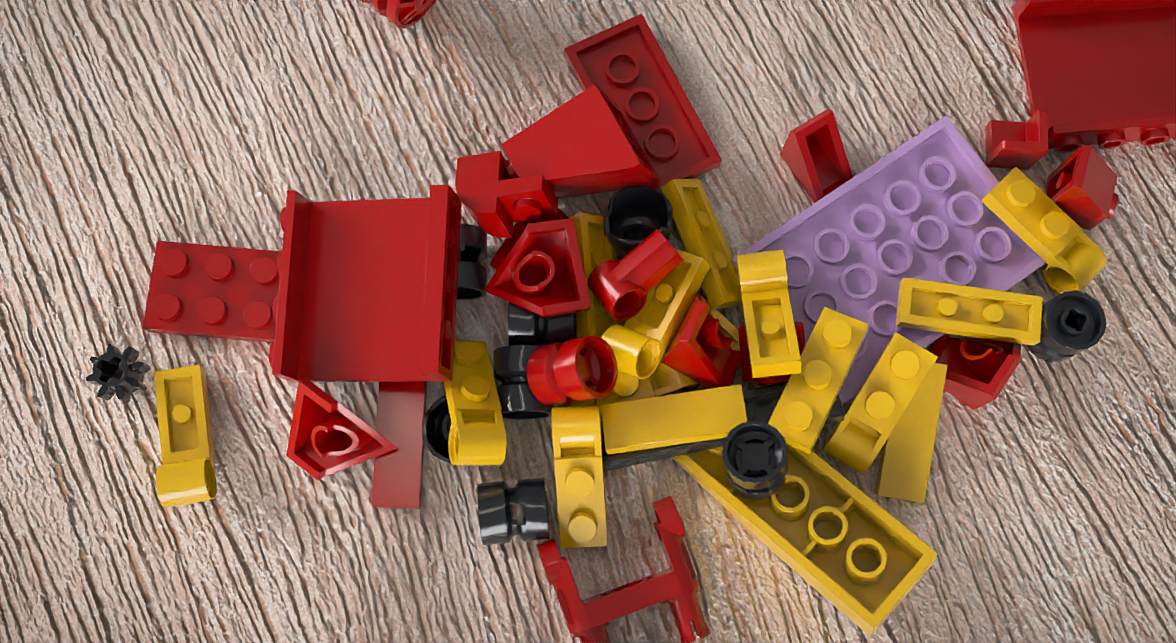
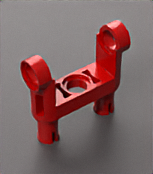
[536,496,711,643]

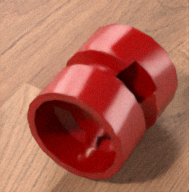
[527,335,618,405]

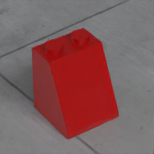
[501,84,661,199]

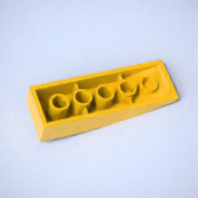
[672,384,938,637]

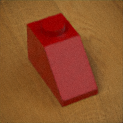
[1044,144,1118,231]

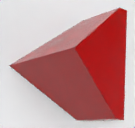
[483,218,591,317]
[661,291,743,389]
[928,334,1021,410]
[286,378,398,480]

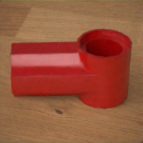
[588,229,684,321]

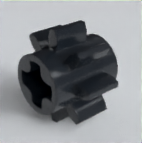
[86,344,151,403]

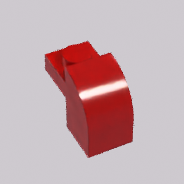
[455,151,558,238]

